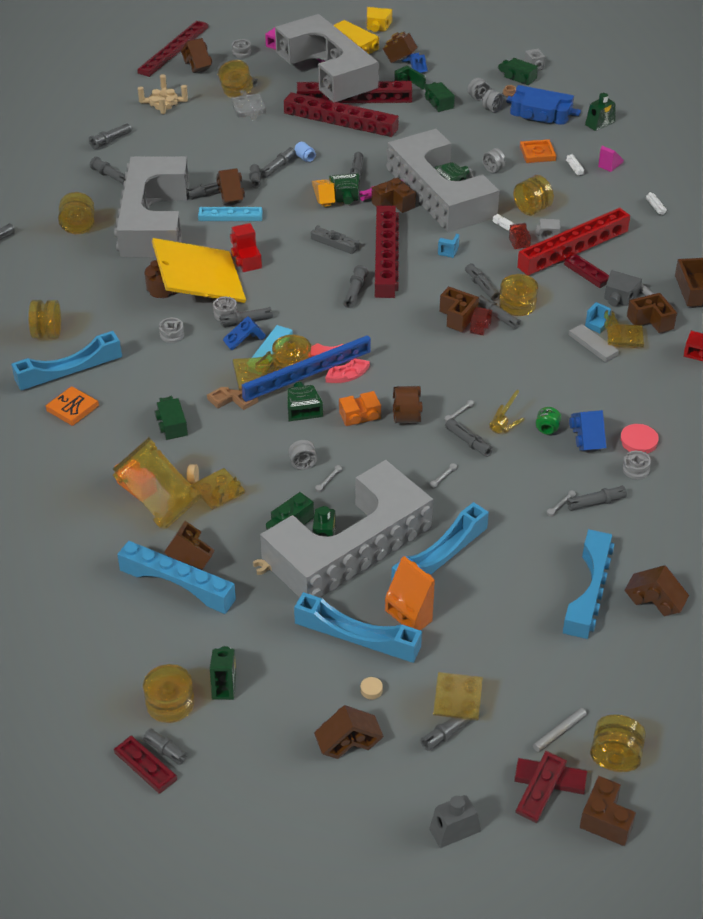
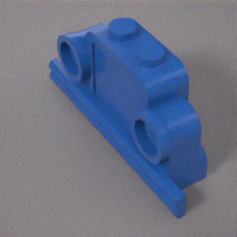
[506,85,581,125]

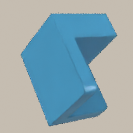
[438,234,460,258]
[585,302,611,333]

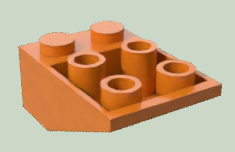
[385,556,435,630]

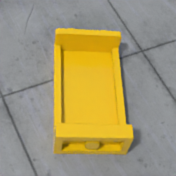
[333,20,379,54]

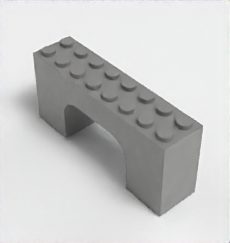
[275,14,379,102]
[386,129,499,232]
[114,156,189,257]
[260,460,433,598]

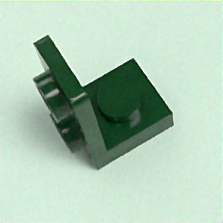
[394,65,426,89]

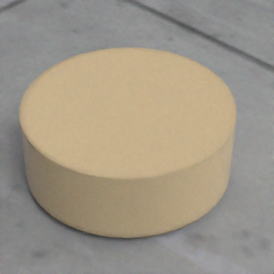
[187,464,199,484]
[361,677,383,700]

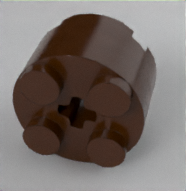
[144,260,178,298]
[393,386,423,423]

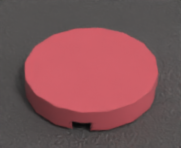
[620,424,659,454]

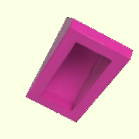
[598,146,624,172]

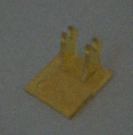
[604,310,644,348]
[233,351,281,391]
[191,468,245,510]
[433,672,483,720]

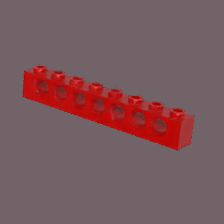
[517,208,631,276]

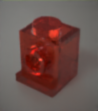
[509,223,531,249]
[470,307,492,336]

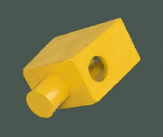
[367,7,392,32]

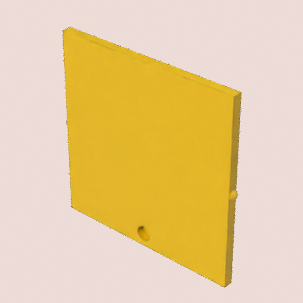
[152,238,246,303]

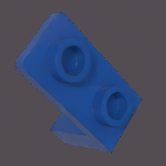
[402,53,428,73]
[223,316,266,350]

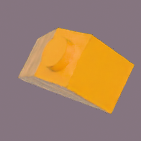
[312,179,335,206]

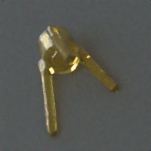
[489,390,524,434]

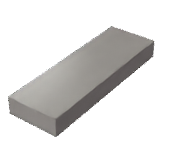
[569,324,619,362]

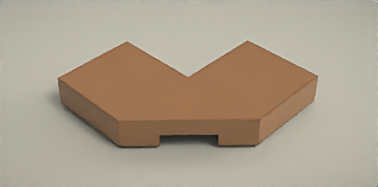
[207,387,258,410]

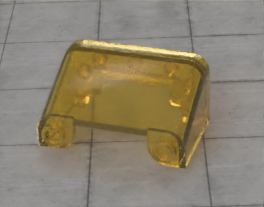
[112,437,203,529]

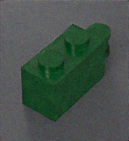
[498,58,538,86]
[425,82,455,112]
[154,395,188,440]
[266,492,314,530]

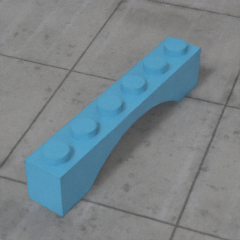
[11,331,122,390]
[391,502,489,582]
[563,529,615,639]
[117,541,236,614]
[294,592,422,663]

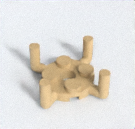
[138,75,188,114]

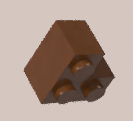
[383,32,417,63]
[181,38,212,73]
[216,168,245,205]
[372,177,416,213]
[439,286,479,332]
[627,293,677,333]
[164,521,215,570]
[624,565,689,616]
[314,705,384,759]
[579,776,636,847]

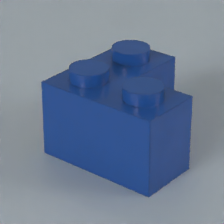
[569,410,606,451]

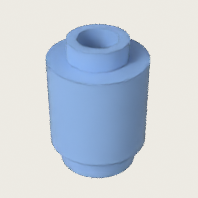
[294,142,316,162]

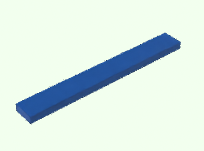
[242,335,371,402]

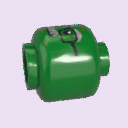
[535,407,561,434]

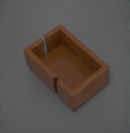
[675,258,703,307]

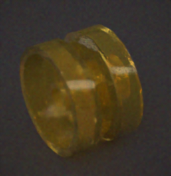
[218,60,253,97]
[513,175,554,216]
[58,192,95,234]
[499,274,538,316]
[29,300,61,338]
[272,335,311,371]
[143,664,195,723]
[590,715,646,772]

